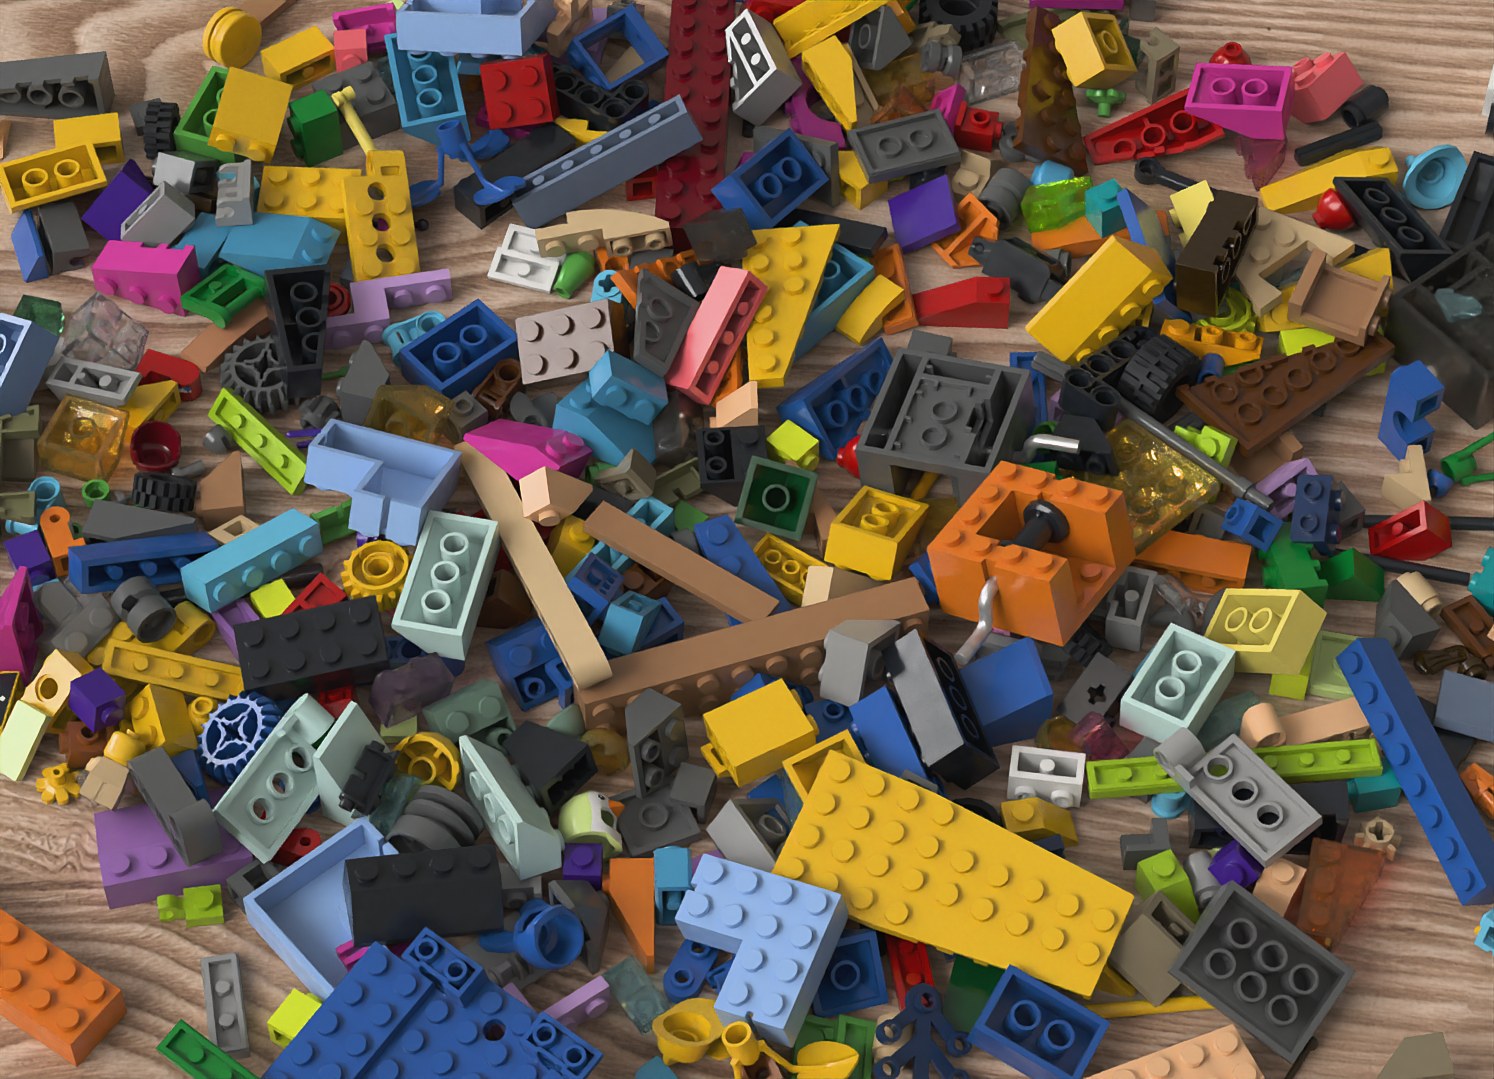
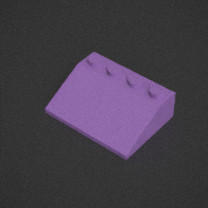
[94,787,253,910]

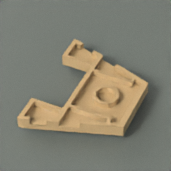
[1234,207,1355,318]

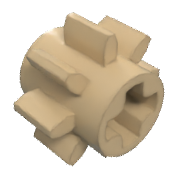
[1353,816,1402,865]

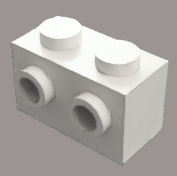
[1007,745,1086,808]

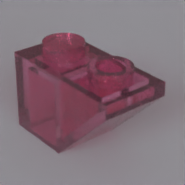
[1235,134,1288,192]

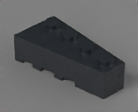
[264,264,331,399]

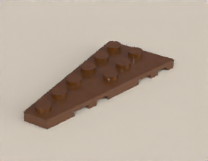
[1012,5,1088,178]

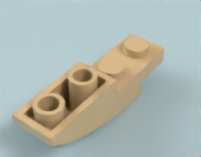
[535,209,673,258]

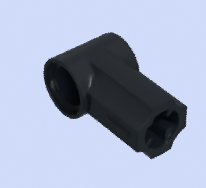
[670,260,732,302]

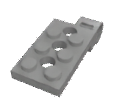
[1153,727,1323,869]

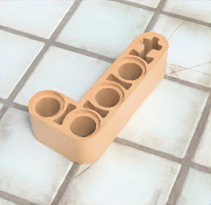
[1239,697,1376,748]

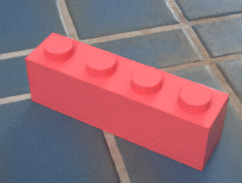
[664,266,768,405]

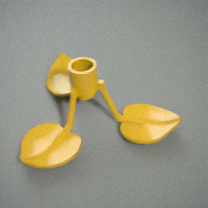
[706,998,860,1079]

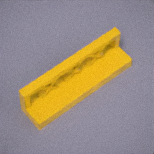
[773,0,891,59]

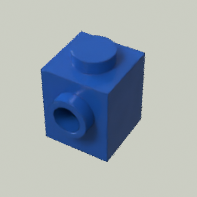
[1220,498,1283,552]

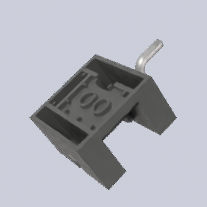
[855,347,1081,507]

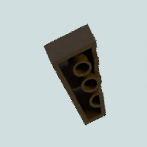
[1172,190,1259,318]

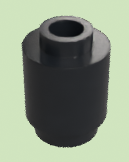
[1341,85,1389,128]

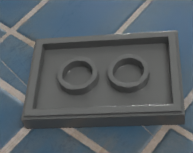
[847,108,961,184]

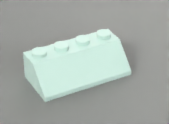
[391,510,501,661]
[459,735,565,881]

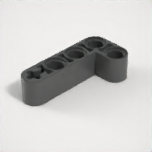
[127,746,223,868]

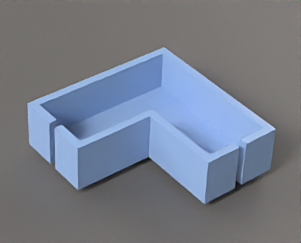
[395,0,557,59]
[304,418,462,546]
[243,817,399,1003]
[674,853,849,1048]

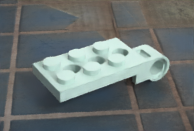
[212,693,335,864]

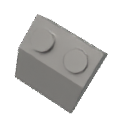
[818,620,901,707]

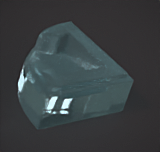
[1435,289,1482,323]

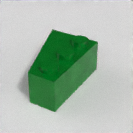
[1254,522,1328,609]

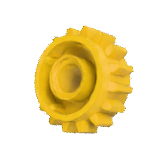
[341,540,414,612]

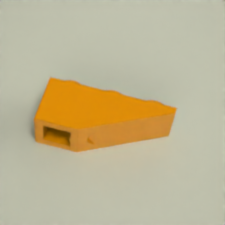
[1160,319,1264,367]

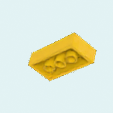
[753,532,829,607]

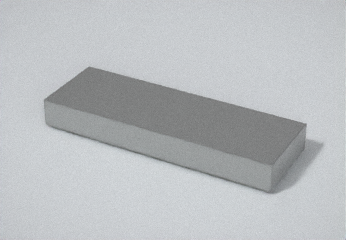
[200,952,251,1060]

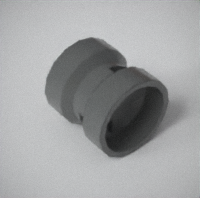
[921,40,962,77]

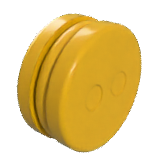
[202,6,262,69]

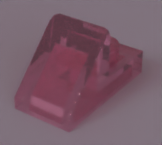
[1065,711,1130,761]

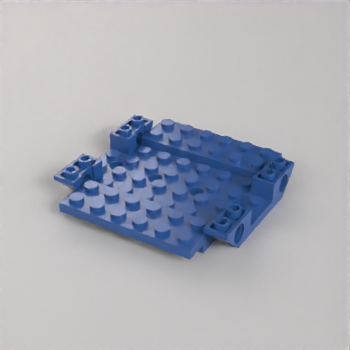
[260,926,604,1079]

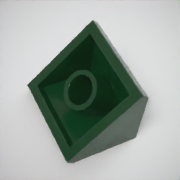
[733,455,820,541]

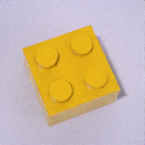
[1052,12,1138,89]

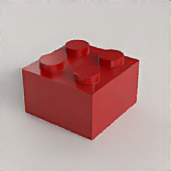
[479,52,560,130]

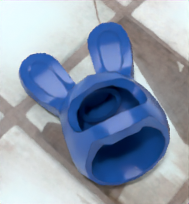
[479,898,584,970]

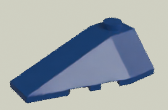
[775,337,893,460]

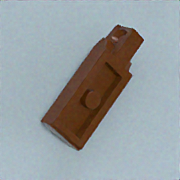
[1440,595,1494,671]

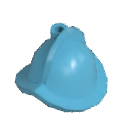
[1403,144,1467,209]

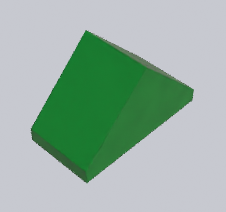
[1316,547,1385,602]

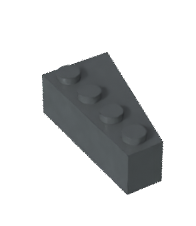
[0,51,115,120]

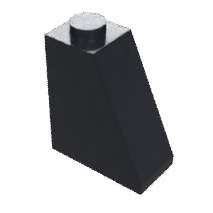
[502,720,598,817]

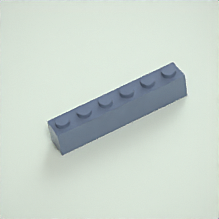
[510,94,703,229]

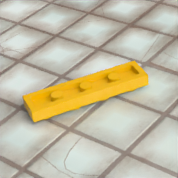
[102,638,245,703]

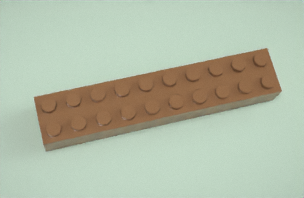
[573,577,930,744]

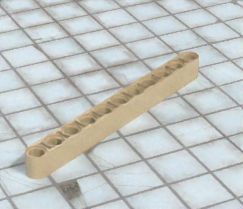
[452,441,613,691]

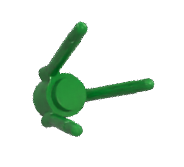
[1440,432,1494,487]

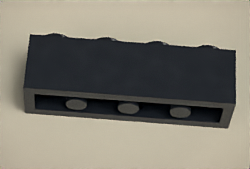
[453,122,577,230]

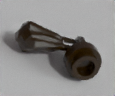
[1413,645,1487,680]

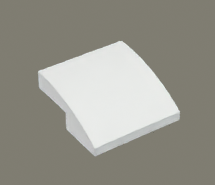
[487,223,567,294]

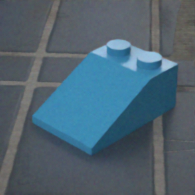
[218,212,341,278]
[552,377,673,467]

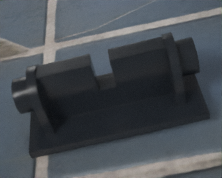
[339,741,400,819]

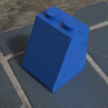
[959,637,1054,747]

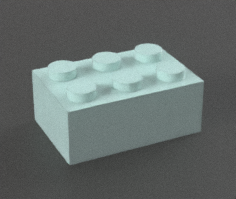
[1119,623,1236,743]

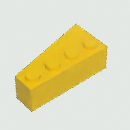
[1255,247,1396,333]

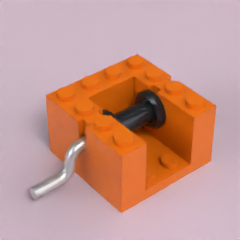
[926,460,1136,665]

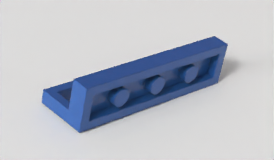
[545,597,684,709]

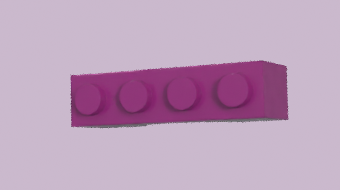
[782,56,846,151]

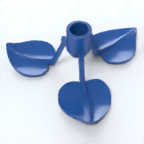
[382,119,526,208]

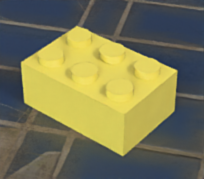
[1203,588,1327,675]

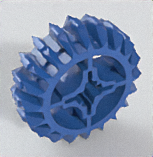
[195,690,285,787]

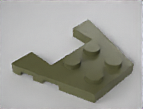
[0,405,42,525]

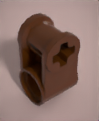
[471,358,526,422]

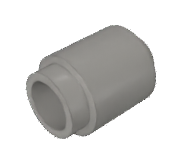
[1183,852,1222,909]

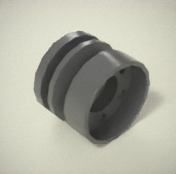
[385,785,484,854]

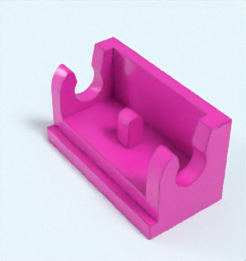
[333,2,397,55]

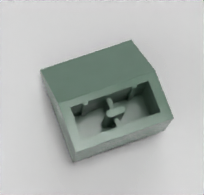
[421,678,517,779]

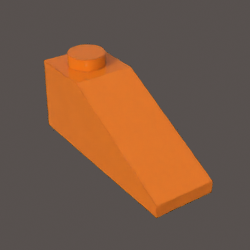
[602,858,655,975]

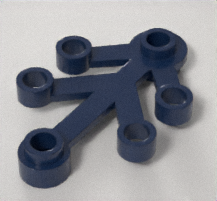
[874,983,972,1079]

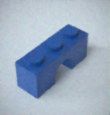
[1378,360,1445,462]

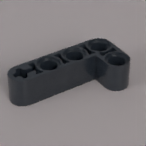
[551,61,649,132]
[1058,326,1157,432]

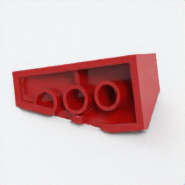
[1082,87,1226,166]

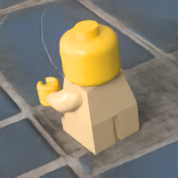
[79,729,146,812]

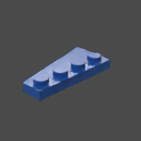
[693,514,793,627]

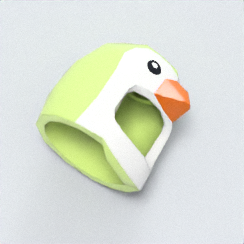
[558,790,625,862]

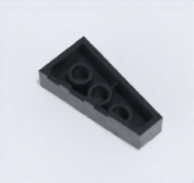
[1188,781,1350,857]

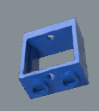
[565,4,669,93]

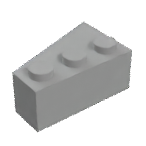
[725,8,802,127]

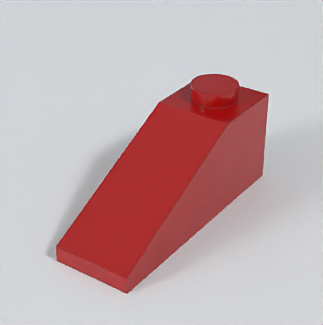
[912,276,1010,329]

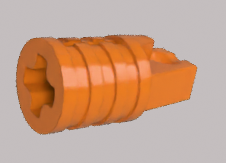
[1459,763,1494,821]

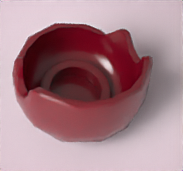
[130,420,182,474]

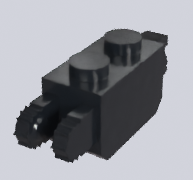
[968,235,1068,304]

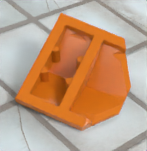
[929,192,1000,269]

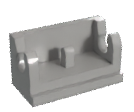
[215,159,255,227]

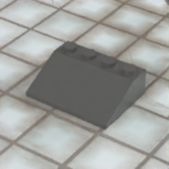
[1167,880,1356,1064]

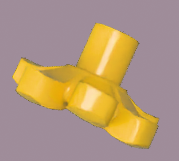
[36,763,83,805]

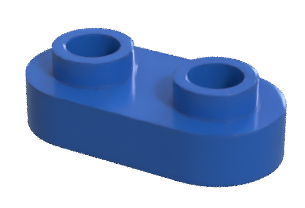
[663,939,718,1004]

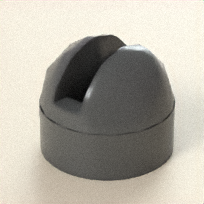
[203,424,233,455]

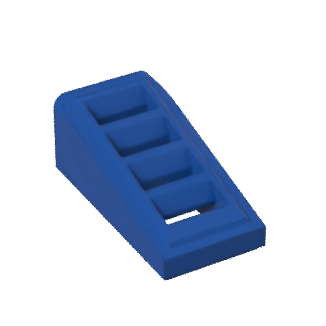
[170,749,212,809]

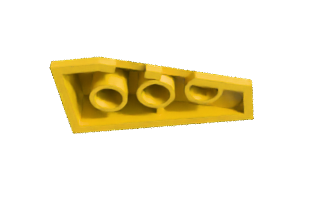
[1259,145,1399,214]

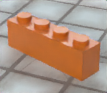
[1129,521,1252,594]

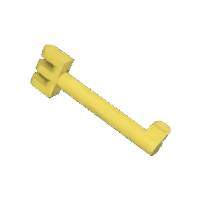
[331,86,383,196]

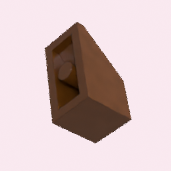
[476,568,532,629]

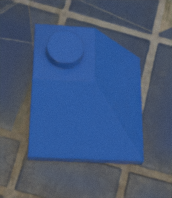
[811,929,889,1018]

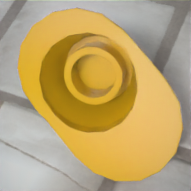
[652,998,726,1066]

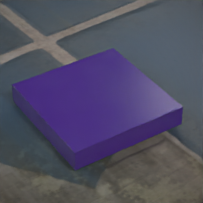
[888,174,961,255]

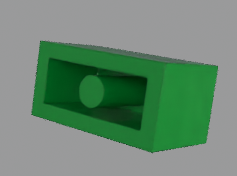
[287,89,343,167]

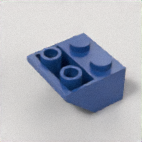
[484,617,560,712]

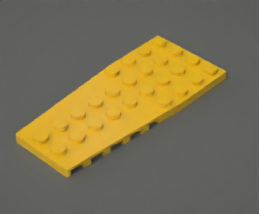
[771,749,1134,1000]

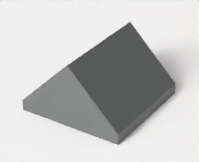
[848,6,912,71]

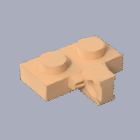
[546,0,593,58]

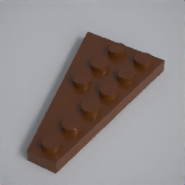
[1175,331,1396,458]

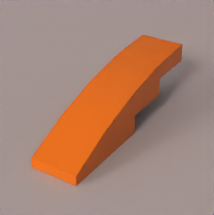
[1030,210,1170,259]

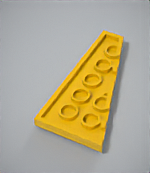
[741,224,841,389]

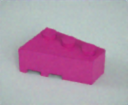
[91,240,201,317]

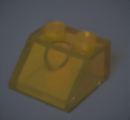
[363,385,455,445]
[36,393,130,483]

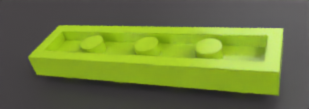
[208,387,308,496]

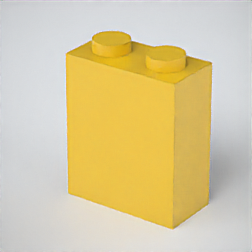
[207,66,293,164]
[703,678,819,788]

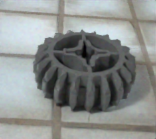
[220,333,302,417]

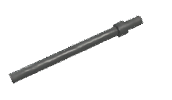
[1118,396,1275,512]

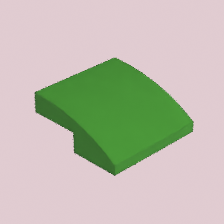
[788,1014,876,1079]

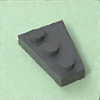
[753,125,840,208]
[633,268,700,378]

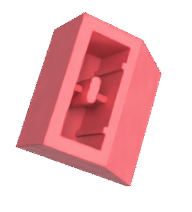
[1291,52,1364,124]

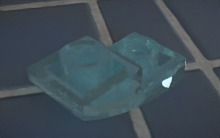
[1196,691,1260,752]
[601,955,671,1036]

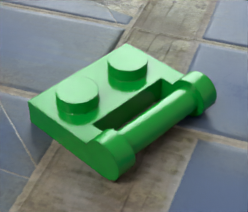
[180,263,264,329]

